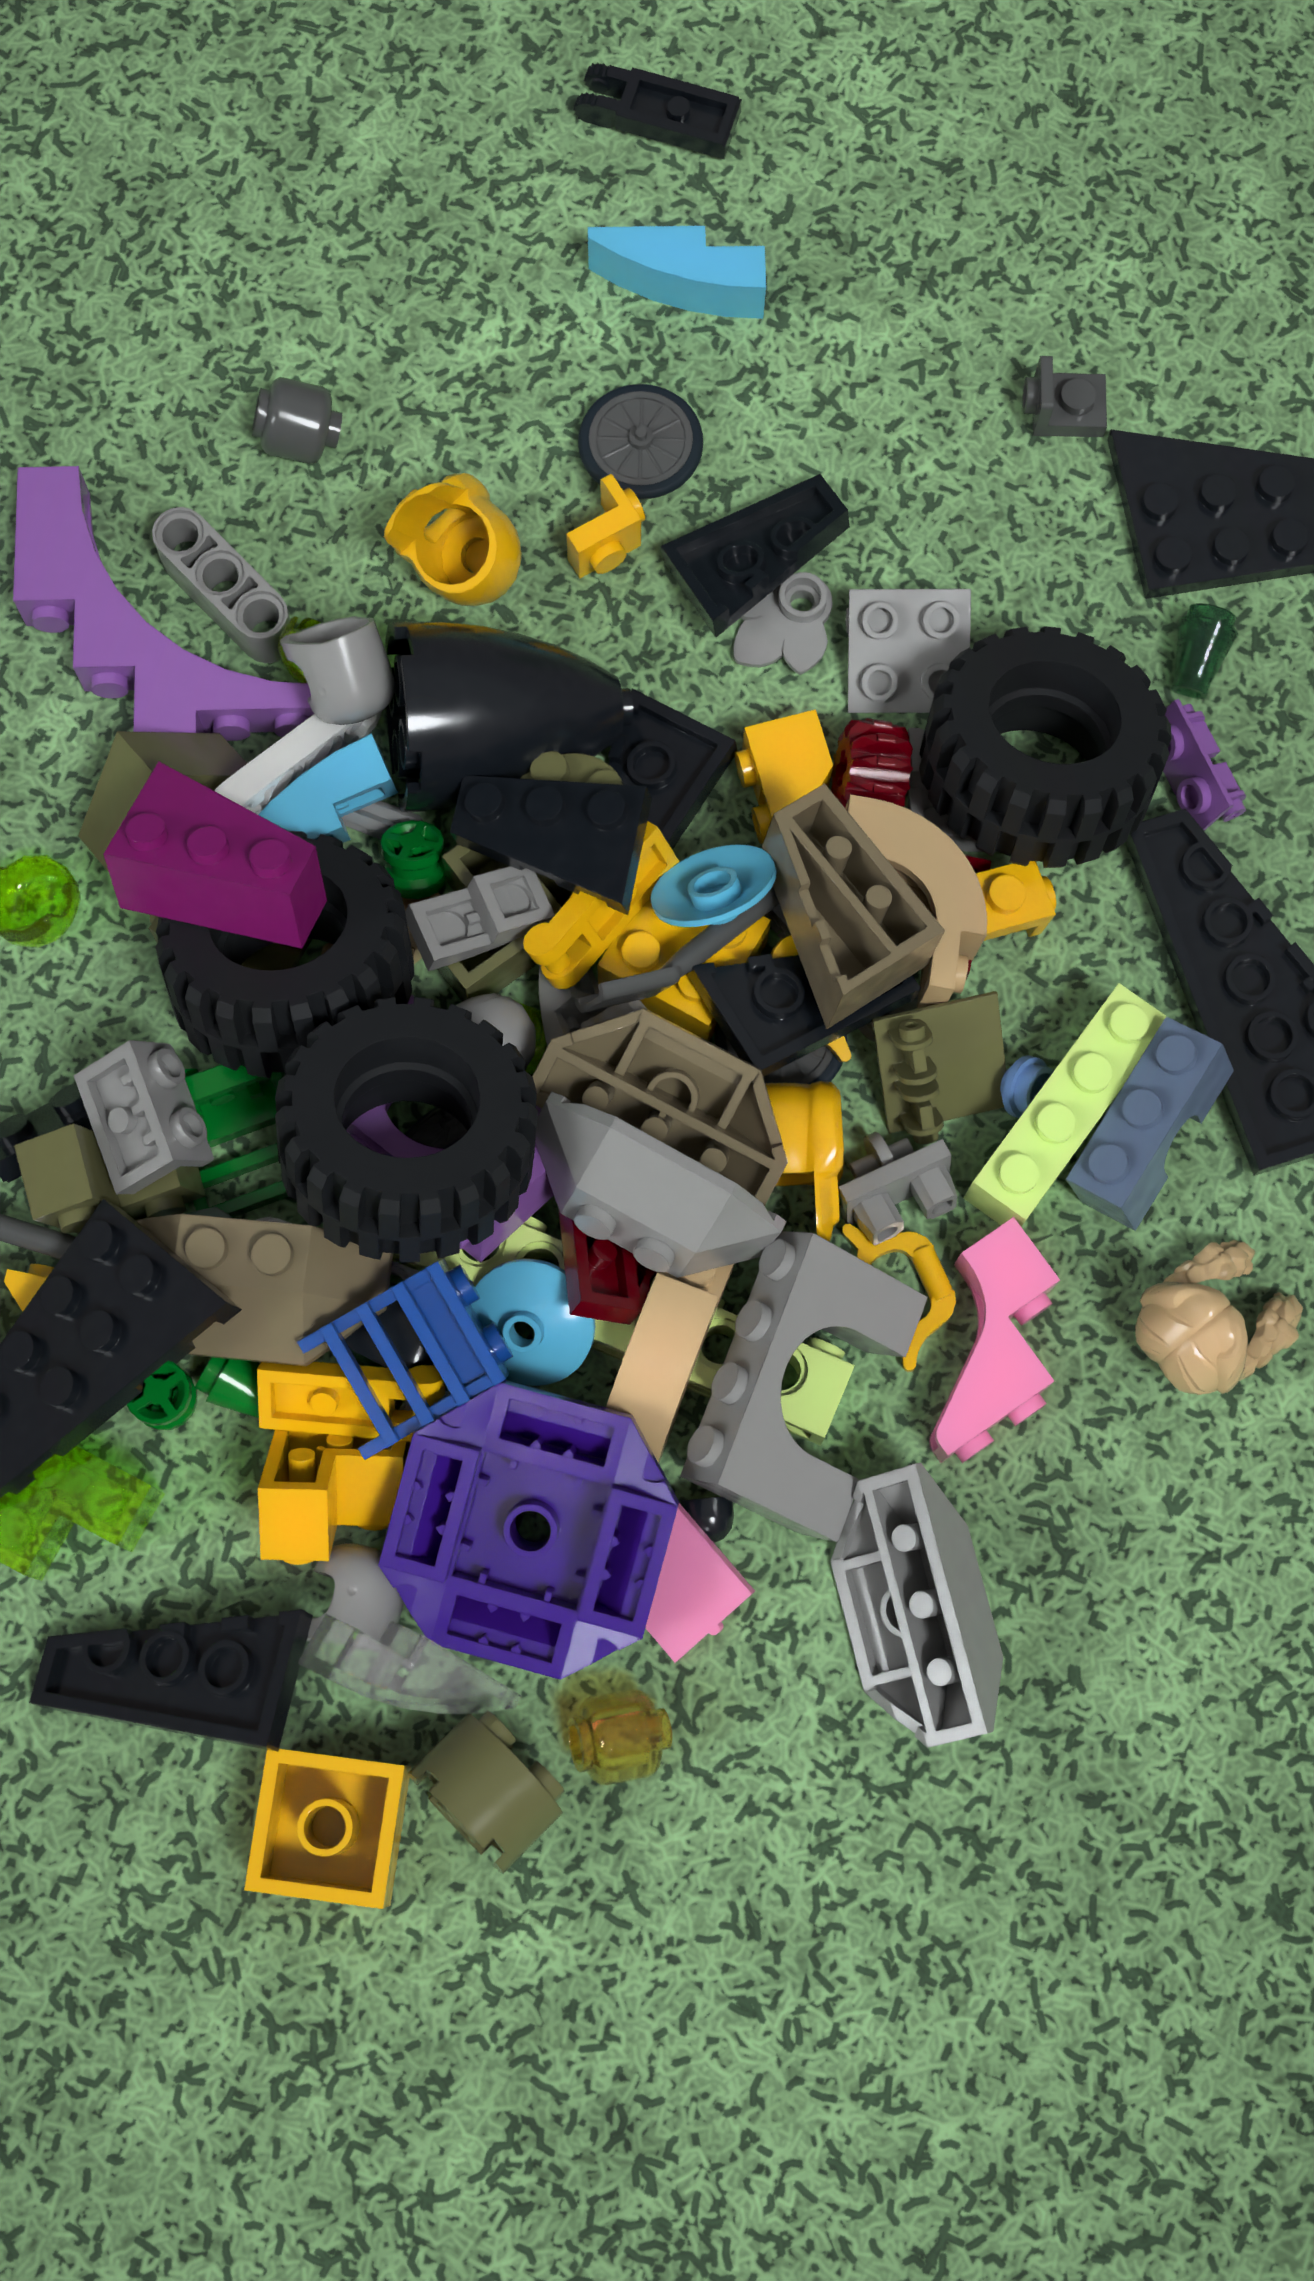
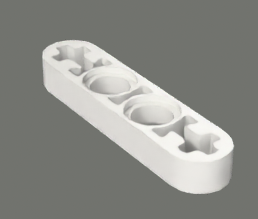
[215,711,382,815]

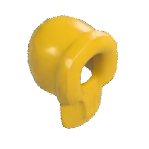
[384,473,522,606]
[766,1081,844,1242]

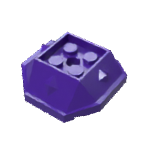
[378,1380,679,1680]

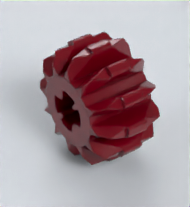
[831,718,913,808]

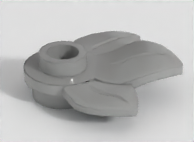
[733,572,832,675]

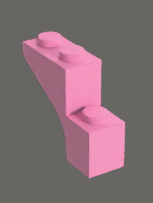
[929,1217,1060,1463]

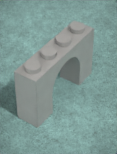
[680,1231,928,1542]

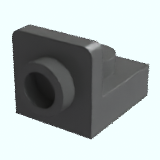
[1022,356,1107,437]

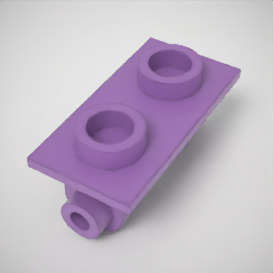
[1163,699,1246,831]

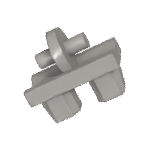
[839,1131,957,1245]

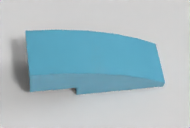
[588,226,766,319]
[258,733,398,843]

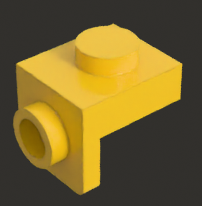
[566,474,645,579]
[976,861,1056,941]

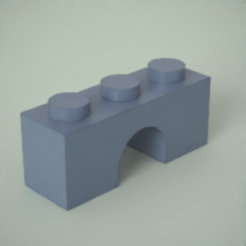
[1066,1016,1234,1231]

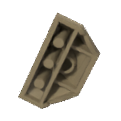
[532,1008,788,1206]
[136,1214,393,1366]

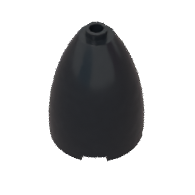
[385,622,633,813]

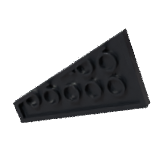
[1107,429,1314,599]
[1126,808,1314,1176]
[0,1199,242,1498]

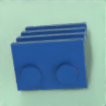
[297,1258,513,1460]

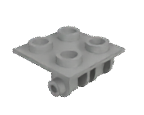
[845,589,971,713]

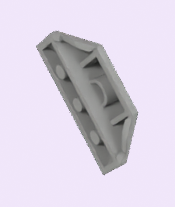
[535,1091,787,1278]
[830,1463,1003,1748]

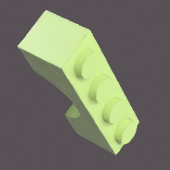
[963,983,1166,1227]

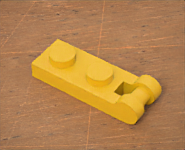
[523,821,679,990]
[257,1361,446,1442]

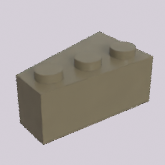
[761,783,945,1029]

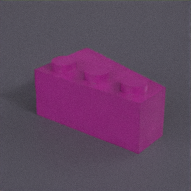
[103,761,327,949]

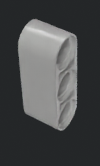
[152,507,294,663]

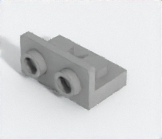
[73,1040,214,1194]

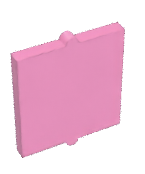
[646,1503,755,1663]

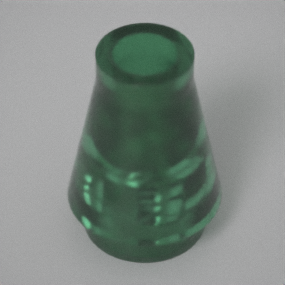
[1171,603,1238,700]

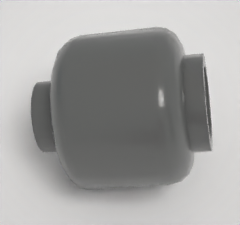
[252,377,342,464]

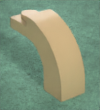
[845,794,987,1009]
[606,1264,734,1463]

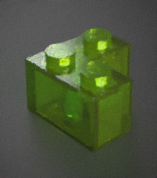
[0,1446,165,1581]

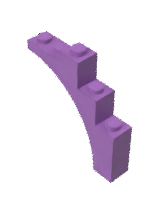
[13,466,314,741]

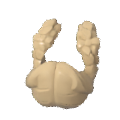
[1135,1240,1303,1395]

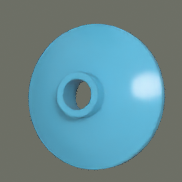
[650,844,777,927]
[471,1259,596,1386]

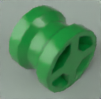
[380,820,446,899]
[127,1361,197,1430]

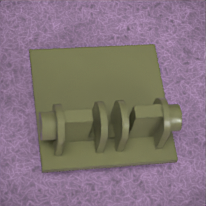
[872,991,1006,1144]

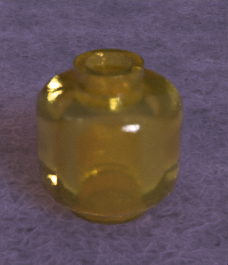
[568,1689,672,1785]

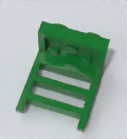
[185,1065,289,1218]

